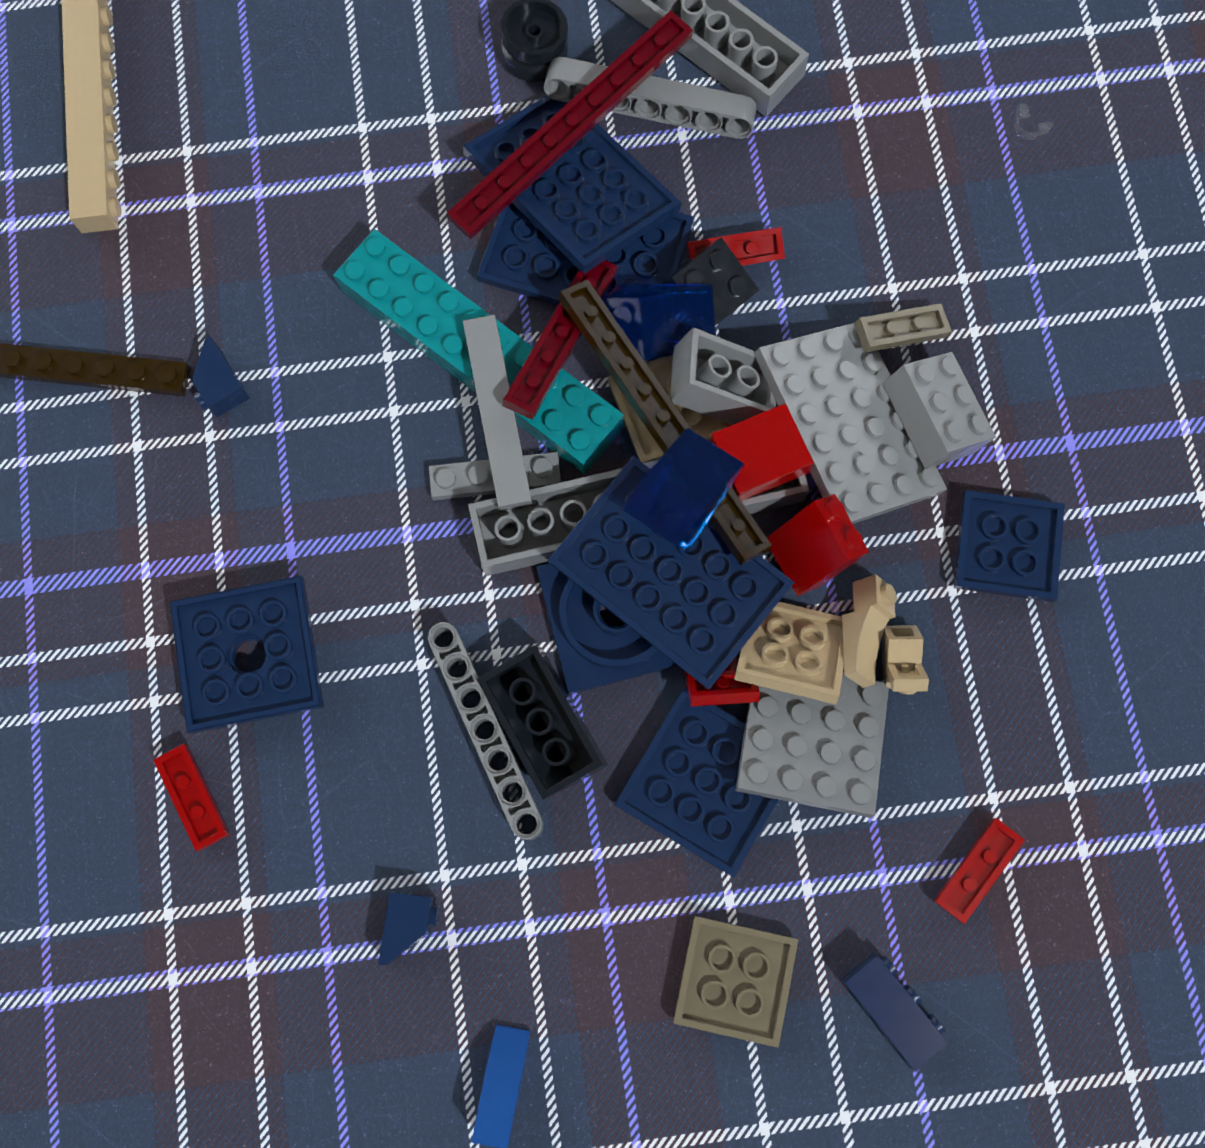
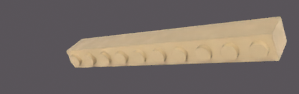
[62,0,122,233]

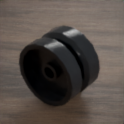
[500,0,568,82]

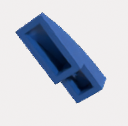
[471,1024,531,1148]

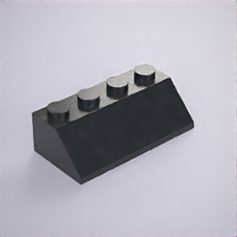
[477,645,608,800]

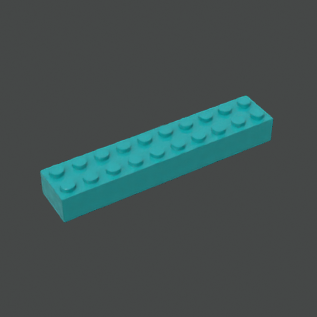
[333,229,624,475]

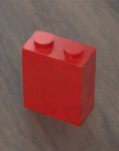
[707,403,814,501]
[767,494,869,597]

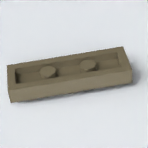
[854,303,952,353]

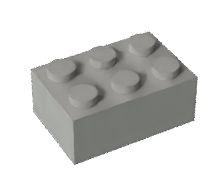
[670,327,776,425]
[882,352,996,469]

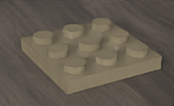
[673,916,799,1048]

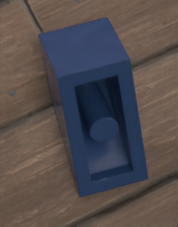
[192,336,250,417]
[378,891,440,965]

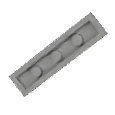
[429,452,561,501]

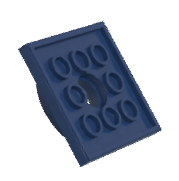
[536,563,678,695]
[170,575,324,734]

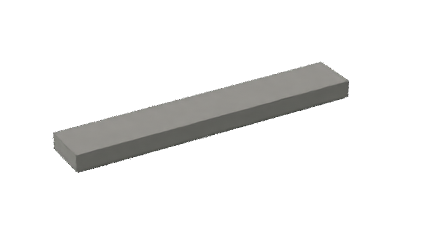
[463,315,532,510]

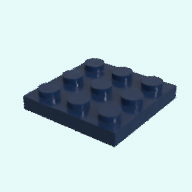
[953,490,1065,602]

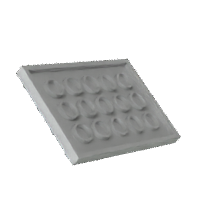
[754,323,947,524]

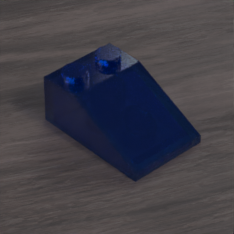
[607,284,716,360]
[622,427,745,552]

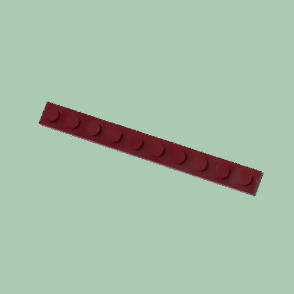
[447,10,693,240]

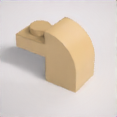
[881,625,929,695]

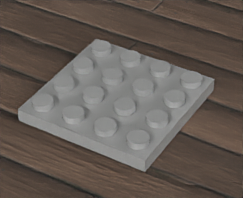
[735,674,889,818]

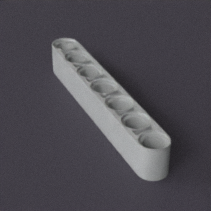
[544,57,757,139]
[428,622,544,840]

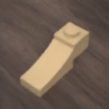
[842,574,897,688]

